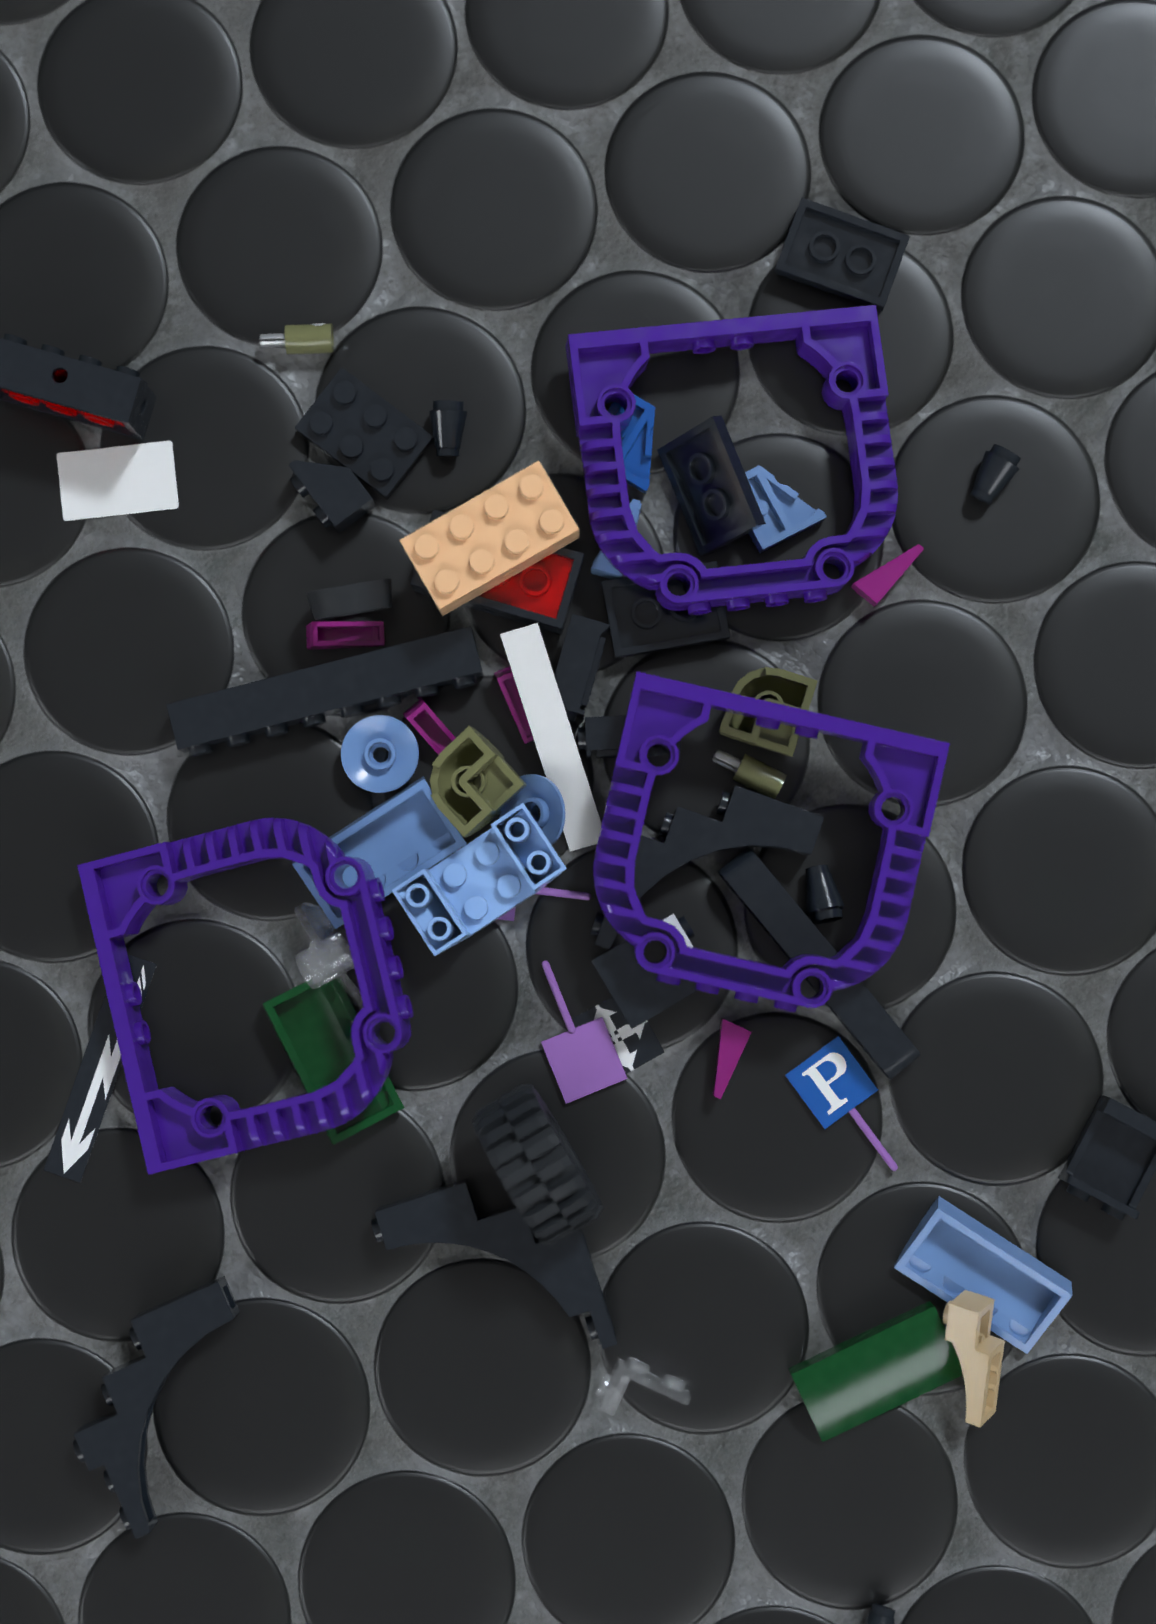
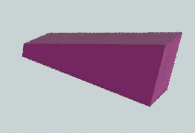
[851,544,924,607]
[306,621,385,650]
[494,666,534,744]
[403,699,455,755]
[713,1018,752,1099]

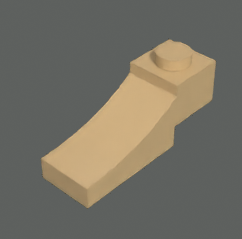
[943,1290,1005,1427]

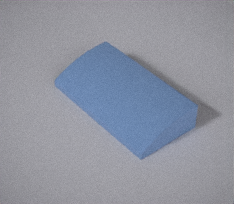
[292,776,467,929]
[894,1196,1073,1354]

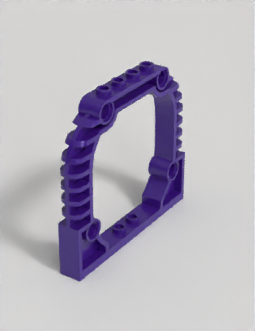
[565,305,898,615]
[593,672,950,1012]
[77,818,413,1175]

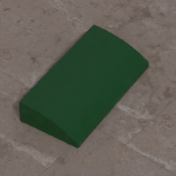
[262,968,404,1145]
[788,1301,963,1442]

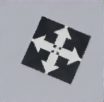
[572,997,665,1074]

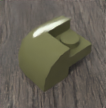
[719,667,818,757]
[430,726,527,837]

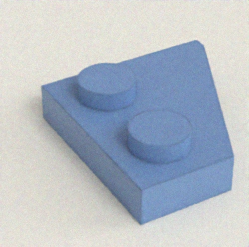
[745,465,827,553]

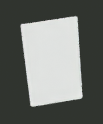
[57,441,179,521]

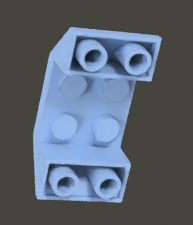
[392,803,567,956]

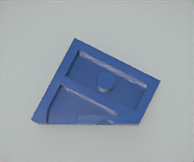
[608,395,655,494]

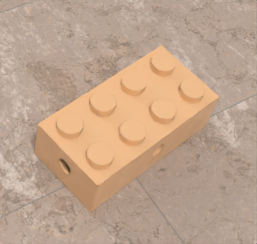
[400,461,579,616]

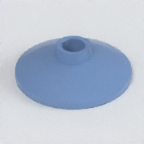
[341,715,419,793]
[500,774,565,845]

